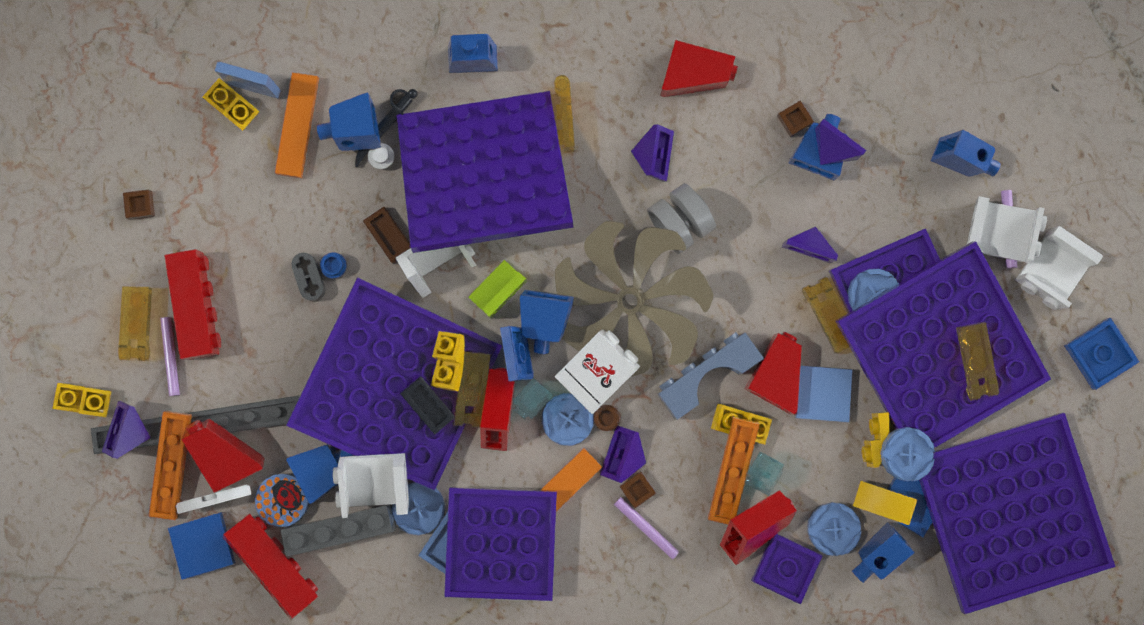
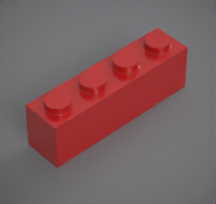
[164,249,221,360]
[223,514,319,620]

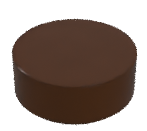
[594,405,621,431]

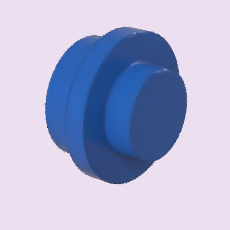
[320,252,347,279]

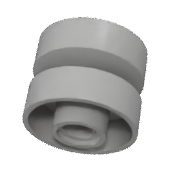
[647,183,716,254]

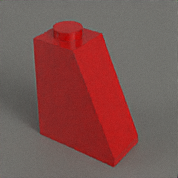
[660,40,738,97]
[744,332,802,415]
[480,368,515,451]
[181,418,265,493]
[720,490,797,565]

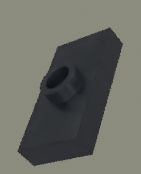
[400,376,455,435]

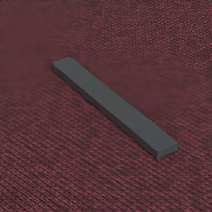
[91,395,300,454]

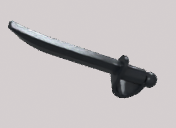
[355,89,418,167]

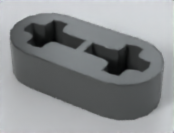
[291,252,326,302]

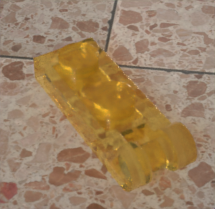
[554,75,575,153]
[802,277,849,354]
[118,286,152,361]
[956,322,999,401]
[453,351,490,428]

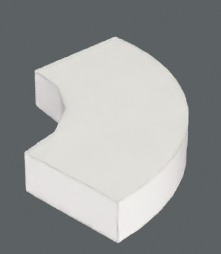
[176,485,251,514]

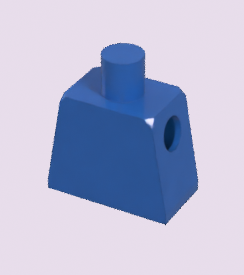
[448,34,498,73]
[317,92,381,151]
[789,114,848,181]
[931,130,1001,177]
[520,290,574,354]
[286,444,354,504]
[852,522,915,583]

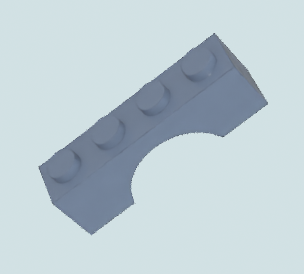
[657,332,764,420]

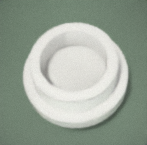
[368,143,395,170]

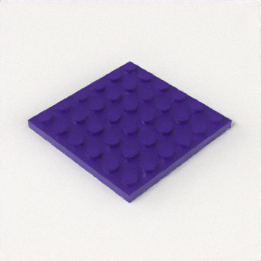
[397,91,574,253]
[836,241,1051,448]
[286,277,502,490]
[919,413,1116,614]

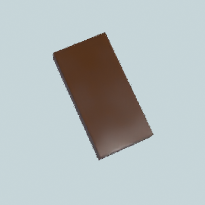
[363,207,411,264]

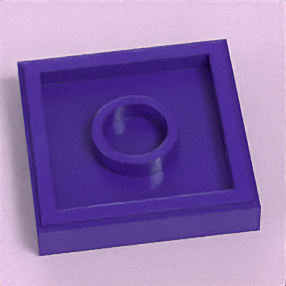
[751,534,822,605]

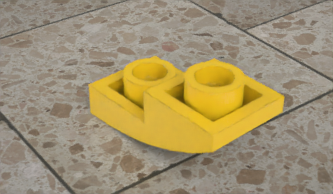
[202,78,260,131]
[431,331,465,392]
[52,383,112,417]
[711,404,772,445]
[861,412,889,468]
[853,481,917,525]

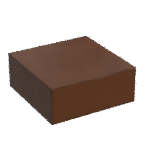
[777,100,814,137]
[123,189,155,220]
[619,471,656,509]

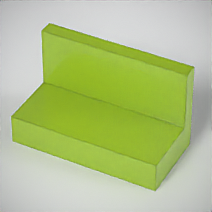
[469,260,527,319]

